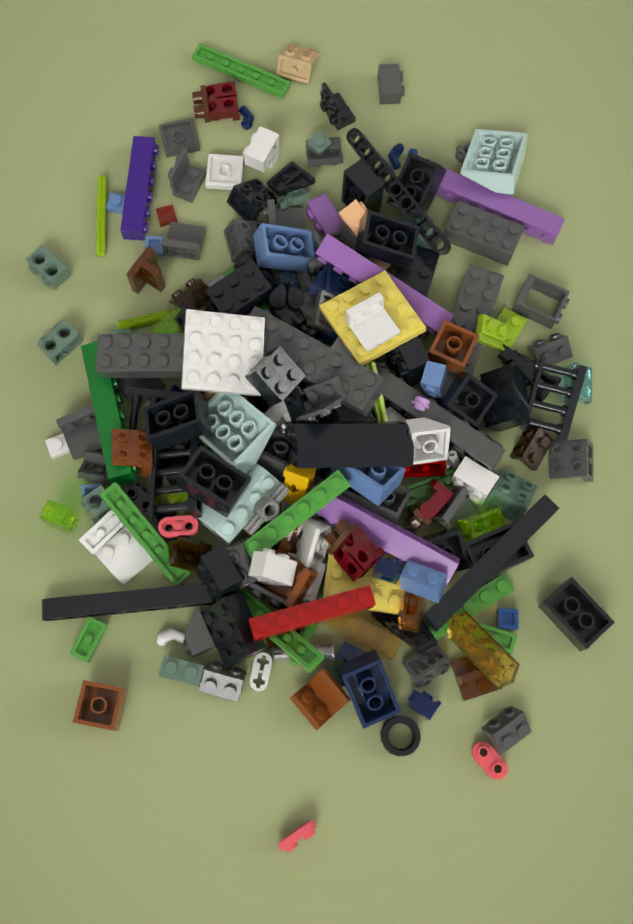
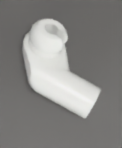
[446,450,460,469]
[156,628,185,646]

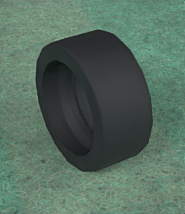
[381,716,421,756]

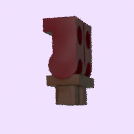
[192,81,240,123]
[405,478,453,531]
[325,518,386,582]

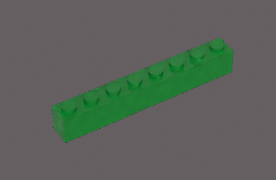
[81,341,138,485]

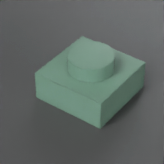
[307,130,332,156]

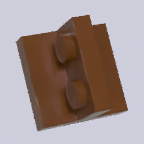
[126,246,165,294]
[450,649,503,701]

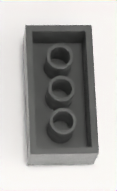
[444,200,525,266]

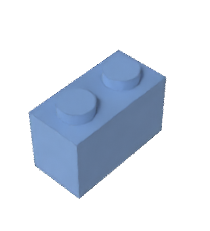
[421,361,447,399]
[400,560,447,603]

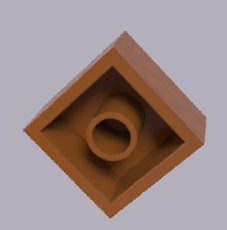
[428,320,479,375]
[73,680,128,731]

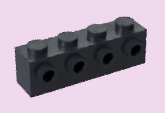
[123,481,191,543]

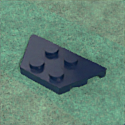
[307,263,360,296]

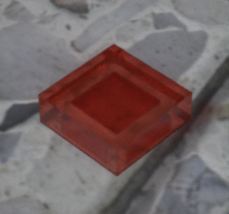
[156,204,178,227]

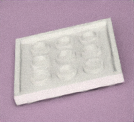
[181,309,265,396]

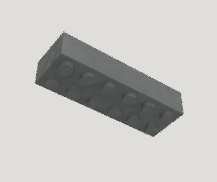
[96,333,184,378]

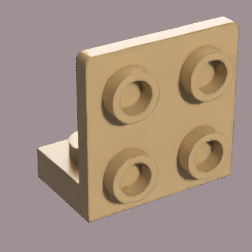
[276,43,319,84]

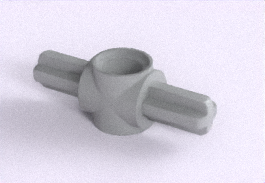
[244,484,289,535]

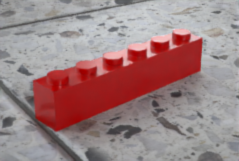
[249,585,376,642]

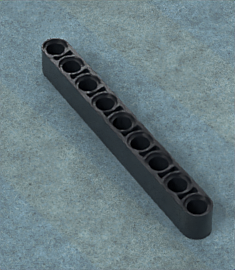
[346,128,451,255]
[422,494,559,632]
[42,583,216,621]

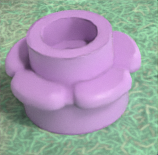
[411,396,430,412]

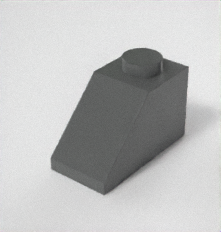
[183,608,216,658]

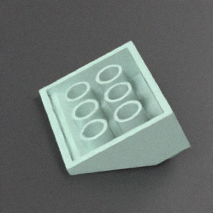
[461,129,528,194]
[198,392,276,474]
[196,463,282,546]

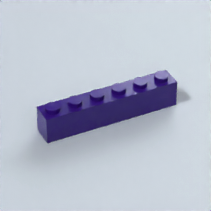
[120,136,159,241]

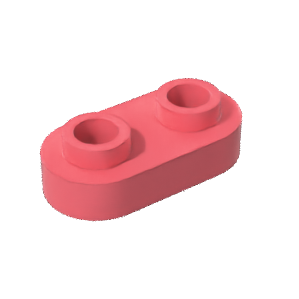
[158,515,199,538]
[471,742,508,780]
[277,819,317,853]

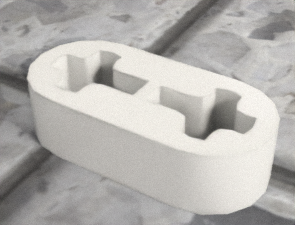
[250,652,272,692]

